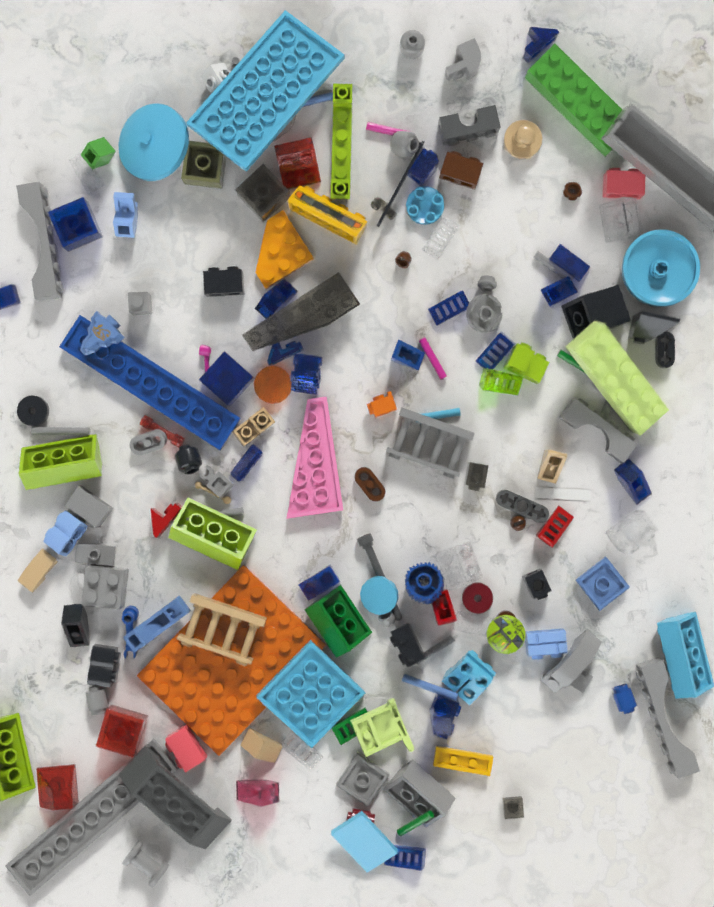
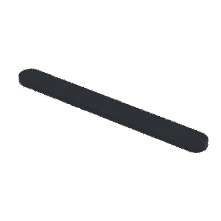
[377,140,425,227]

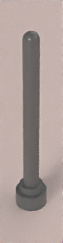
[357,533,402,621]

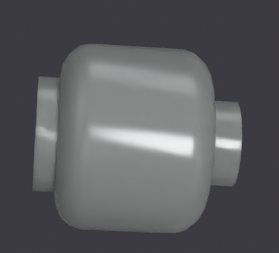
[400,30,425,59]
[390,131,419,157]

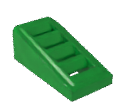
[332,707,368,745]

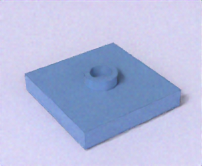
[575,557,630,611]

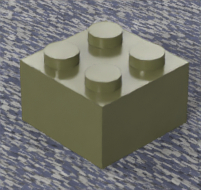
[181,141,226,189]

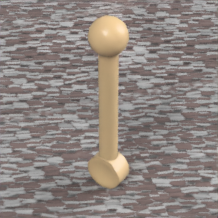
[195,481,231,504]

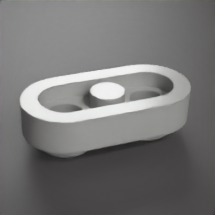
[129,429,167,455]

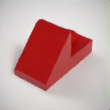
[151,503,182,538]

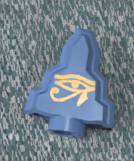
[80,311,125,356]

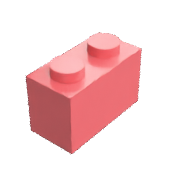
[603,168,646,199]
[165,724,207,773]

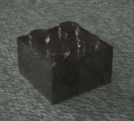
[235,164,291,223]

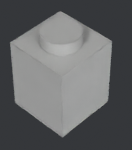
[128,292,152,315]

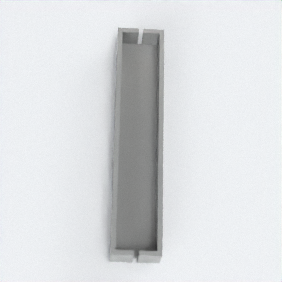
[601,103,714,231]

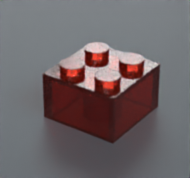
[95,705,148,758]

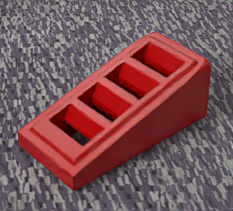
[535,505,574,548]

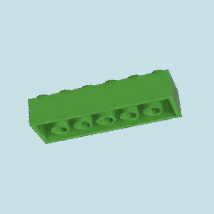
[525,44,622,157]

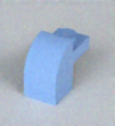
[113,192,138,238]

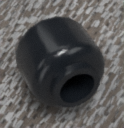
[175,445,202,474]

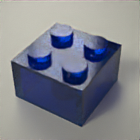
[48,197,103,252]
[199,351,255,407]

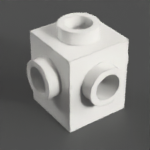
[201,63,230,94]

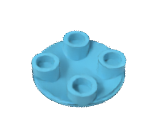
[406,186,444,225]

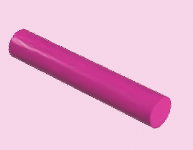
[366,122,410,136]
[419,337,447,380]

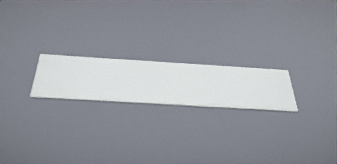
[535,487,591,501]

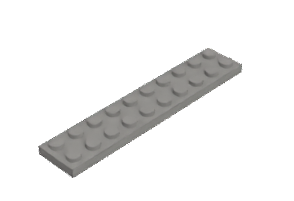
[5,739,178,896]

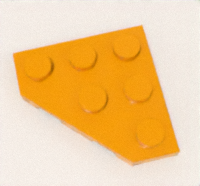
[255,210,314,289]

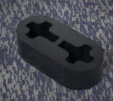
[655,332,675,369]

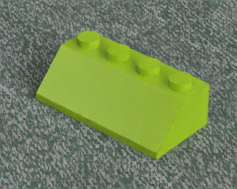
[18,434,102,490]
[168,498,257,570]
[0,713,36,801]

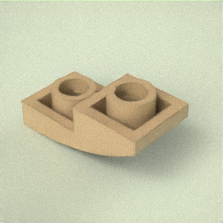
[232,407,275,447]
[17,548,58,593]

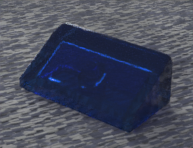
[549,244,590,282]
[230,444,264,482]

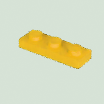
[433,746,493,776]

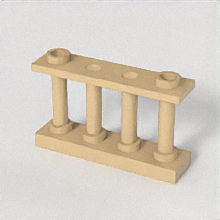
[177,593,267,666]

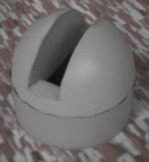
[378,611,395,627]

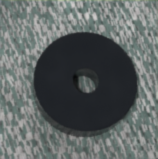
[17,395,49,426]

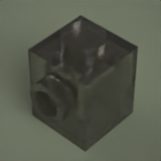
[464,462,489,491]

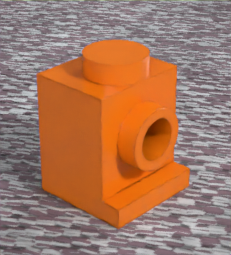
[367,391,397,418]

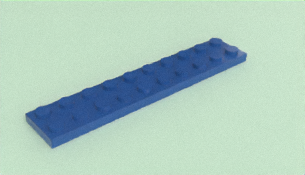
[59,315,241,450]

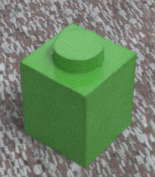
[81,137,116,170]

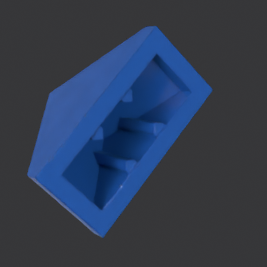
[391,340,425,371]

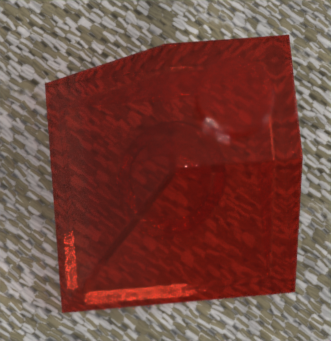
[36,764,79,810]

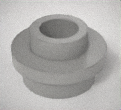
[477,275,497,292]

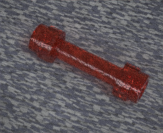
[139,415,185,448]

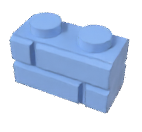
[525,628,568,660]

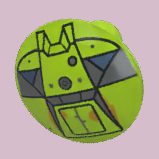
[486,614,525,654]

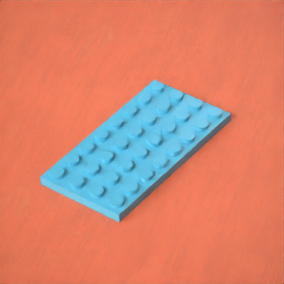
[186,10,345,172]

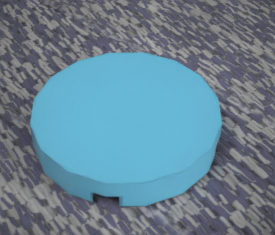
[360,576,399,615]

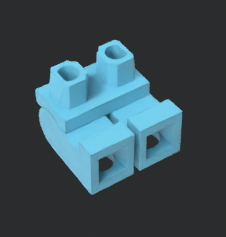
[442,650,496,705]

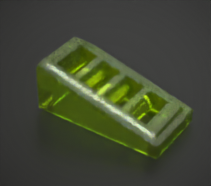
[479,368,523,395]

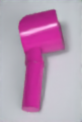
[199,345,211,372]

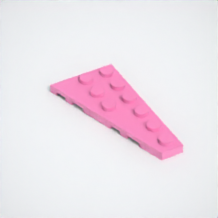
[286,396,343,519]

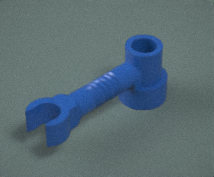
[122,606,139,659]

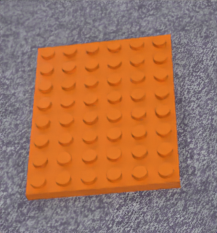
[137,565,326,756]

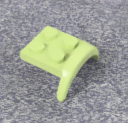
[350,698,414,757]

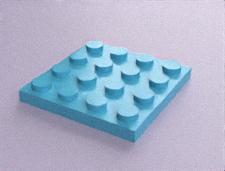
[256,640,365,748]

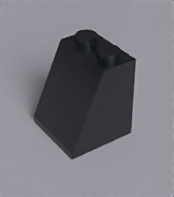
[561,285,631,339]

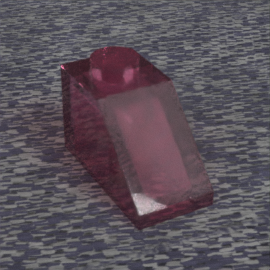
[236,779,279,807]

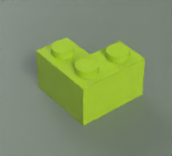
[503,342,550,384]

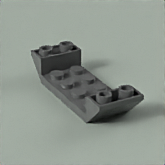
[119,745,232,849]

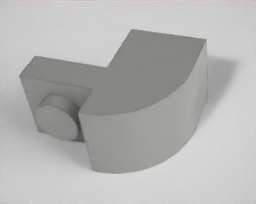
[445,38,481,80]

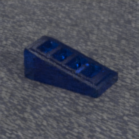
[428,290,469,326]
[475,331,516,374]
[384,845,426,871]

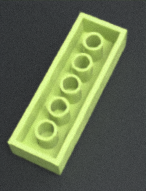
[566,321,669,436]

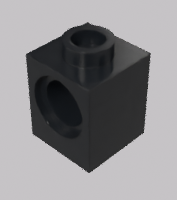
[522,568,551,600]

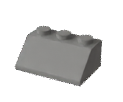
[383,759,456,828]

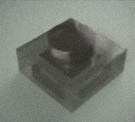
[502,796,524,819]

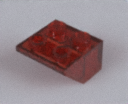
[274,137,321,190]

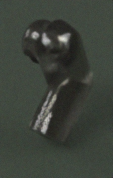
[371,197,397,220]

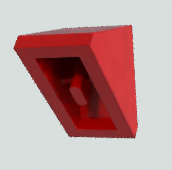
[432,590,457,626]

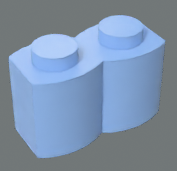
[43,510,88,556]

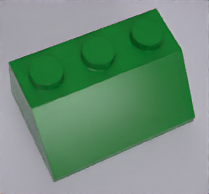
[304,585,372,658]

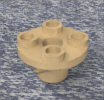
[504,120,542,159]

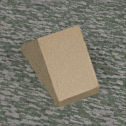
[537,449,567,483]
[241,727,283,763]

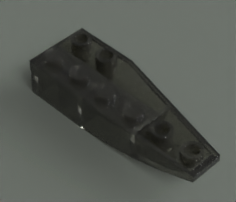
[242,272,360,351]

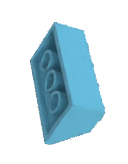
[657,612,714,699]

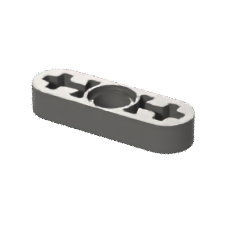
[496,490,549,523]

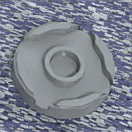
[466,294,502,332]

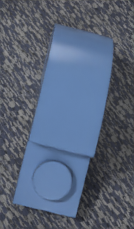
[123,595,191,653]

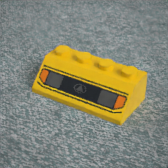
[288,185,367,245]

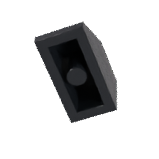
[61,604,90,647]

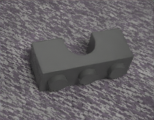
[438,105,501,146]

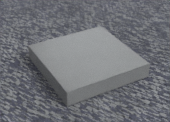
[336,752,390,807]

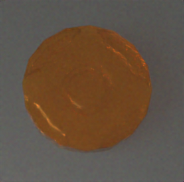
[254,366,292,404]

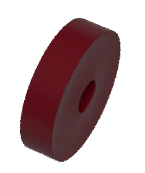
[462,582,493,614]

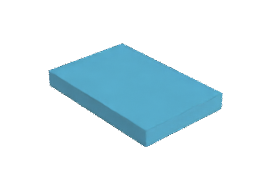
[331,811,398,873]

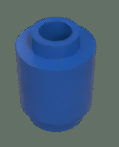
[612,684,637,714]

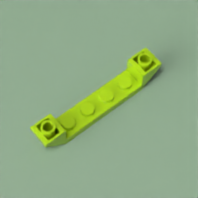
[331,83,352,200]

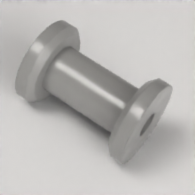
[122,841,169,888]

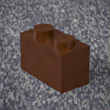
[439,151,484,190]

